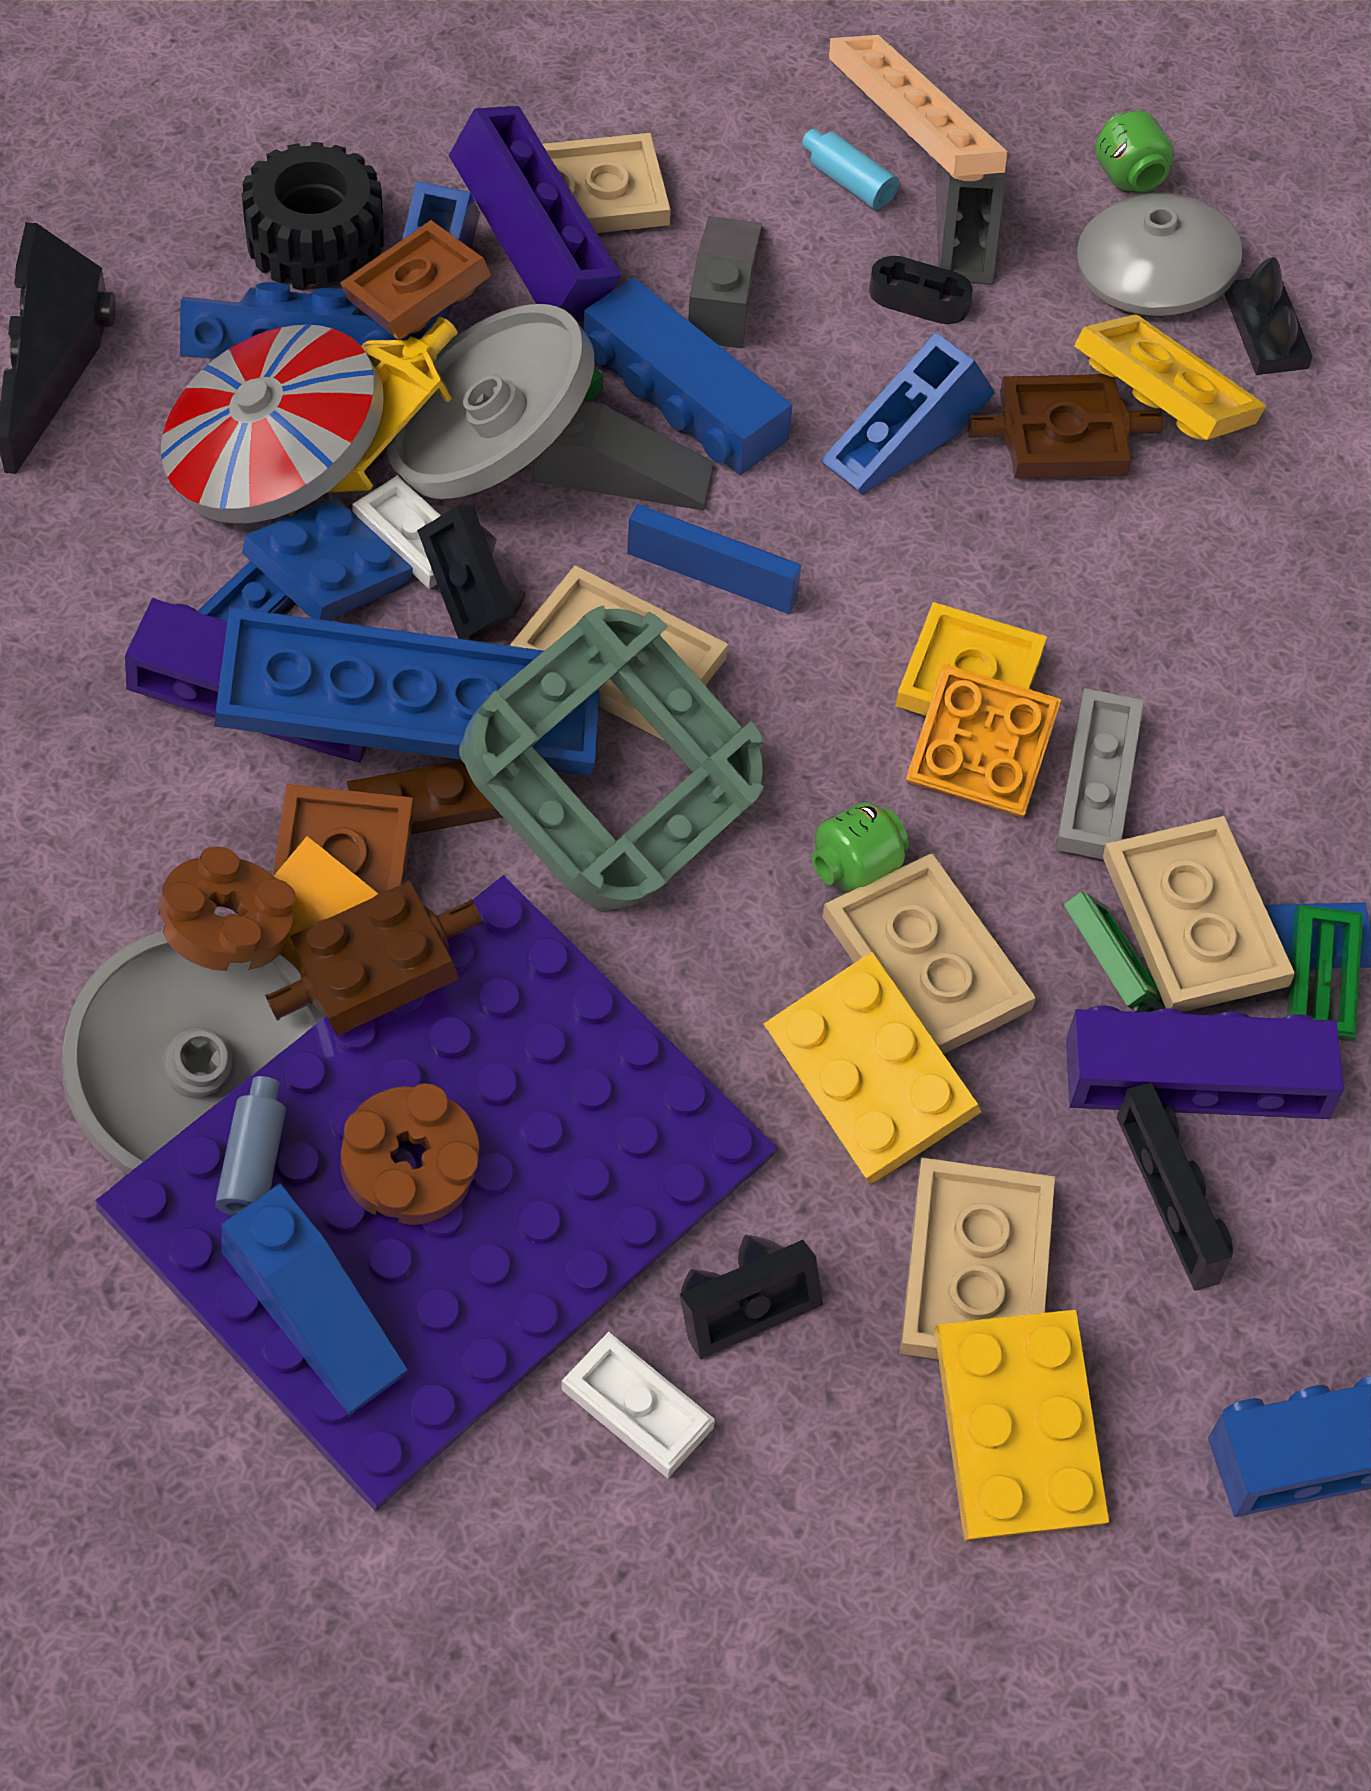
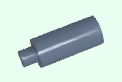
[215,1076,286,1216]

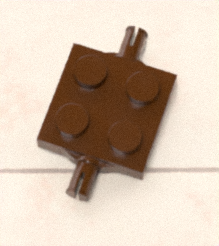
[968,374,1163,479]
[265,881,484,1036]

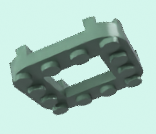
[459,605,764,912]

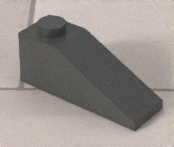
[688,216,762,349]
[533,401,714,511]

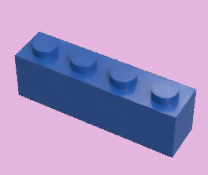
[584,277,793,475]
[1208,1375,1371,1517]

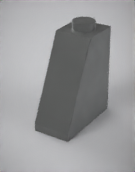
[936,133,1005,284]

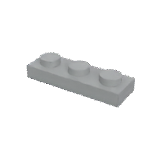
[1055,688,1144,859]

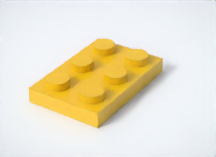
[1074,314,1267,440]
[763,952,982,1185]
[934,1309,1109,1541]

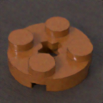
[158,846,295,971]
[340,1083,479,1225]

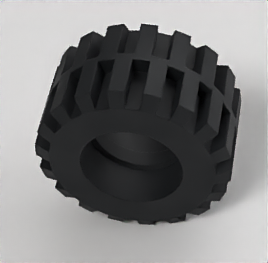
[241,142,384,290]

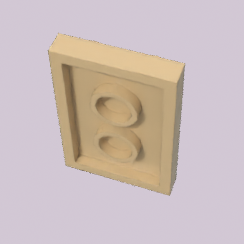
[542,133,671,233]
[510,565,728,741]
[1103,816,1295,1012]
[822,853,1036,1054]
[899,1157,1055,1359]

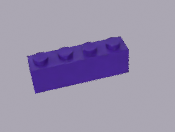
[448,106,622,322]
[125,598,367,763]
[1066,1006,1344,1119]

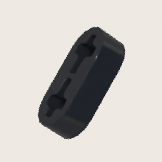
[869,255,973,325]

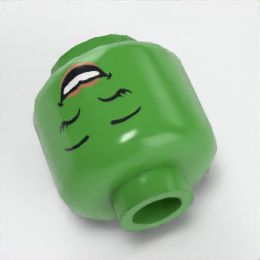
[1094,110,1174,192]
[811,802,909,893]

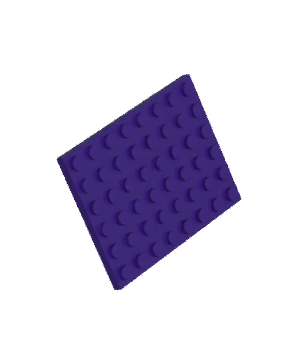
[95,875,777,1512]

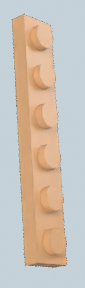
[829,35,1007,181]

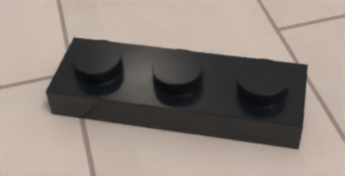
[1117,1082,1233,1291]

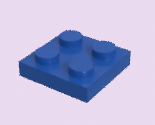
[242,497,413,621]

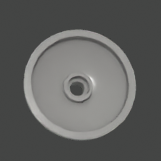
[1077,193,1242,316]

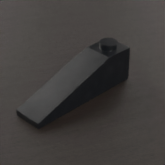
[0,222,116,474]

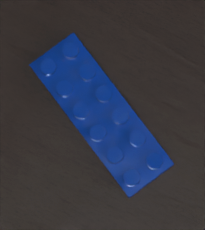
[214,607,599,776]

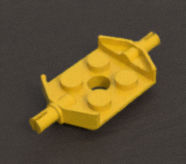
[289,317,458,516]

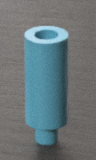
[802,129,899,211]

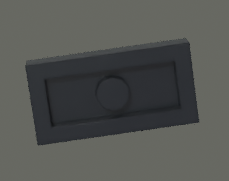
[1224,257,1313,375]
[417,504,525,640]
[680,1234,823,1359]

